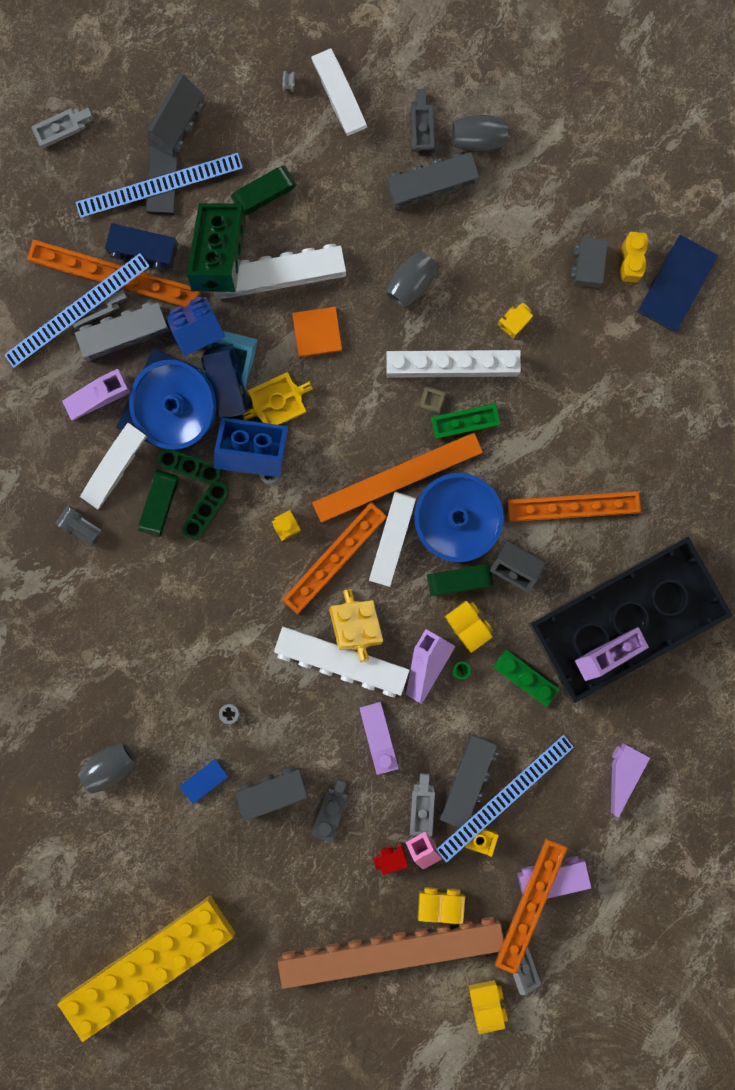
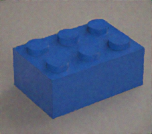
[166,297,225,356]
[214,417,288,477]

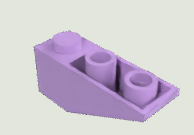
[62,369,131,421]
[406,629,456,704]

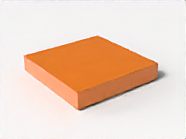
[292,307,342,357]

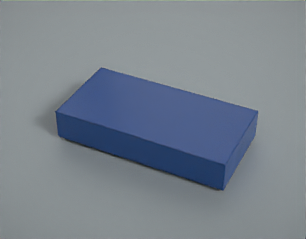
[179,758,229,804]

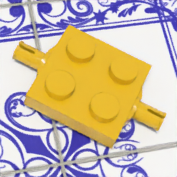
[242,372,313,425]
[329,589,383,663]

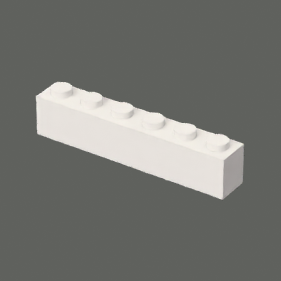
[214,244,346,300]
[386,350,521,378]
[274,626,410,698]

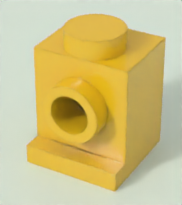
[497,303,533,339]
[272,510,301,541]
[465,828,499,857]

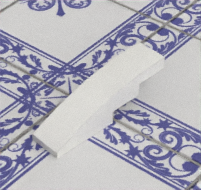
[311,49,367,136]
[80,423,147,510]
[369,492,416,587]

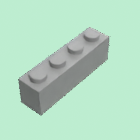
[75,302,170,361]

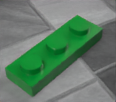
[431,403,501,440]
[493,649,560,707]

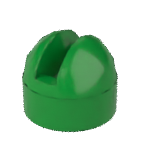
[452,662,471,680]

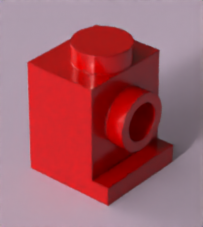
[373,842,408,875]

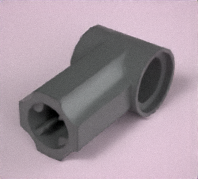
[55,505,103,546]

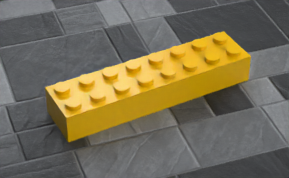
[57,895,235,1042]

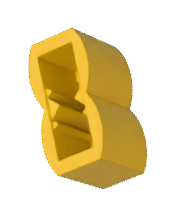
[619,232,648,283]
[444,601,493,653]
[417,887,465,924]
[468,980,508,1034]

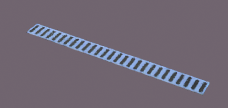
[76,153,242,218]
[4,253,150,368]
[436,735,574,863]

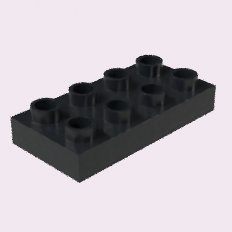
[528,536,733,703]

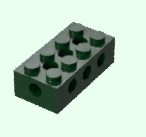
[187,203,246,292]

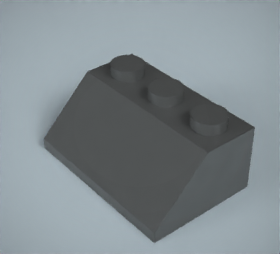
[148,73,205,157]
[236,766,309,822]

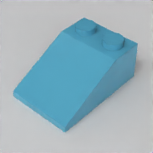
[203,331,258,391]

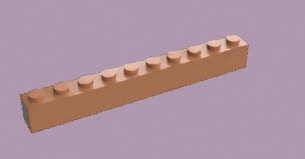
[278,917,504,989]

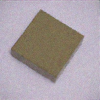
[418,386,446,414]

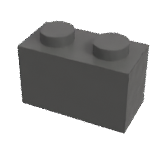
[570,237,608,288]
[490,541,545,593]

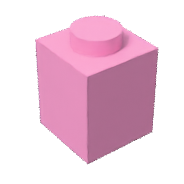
[406,832,442,869]

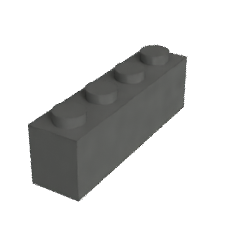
[387,152,479,210]
[439,734,499,828]

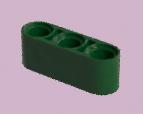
[231,165,297,216]
[158,449,222,485]
[138,470,179,537]
[183,482,229,540]
[427,564,494,596]

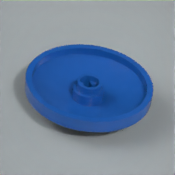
[129,359,216,449]
[414,473,504,562]

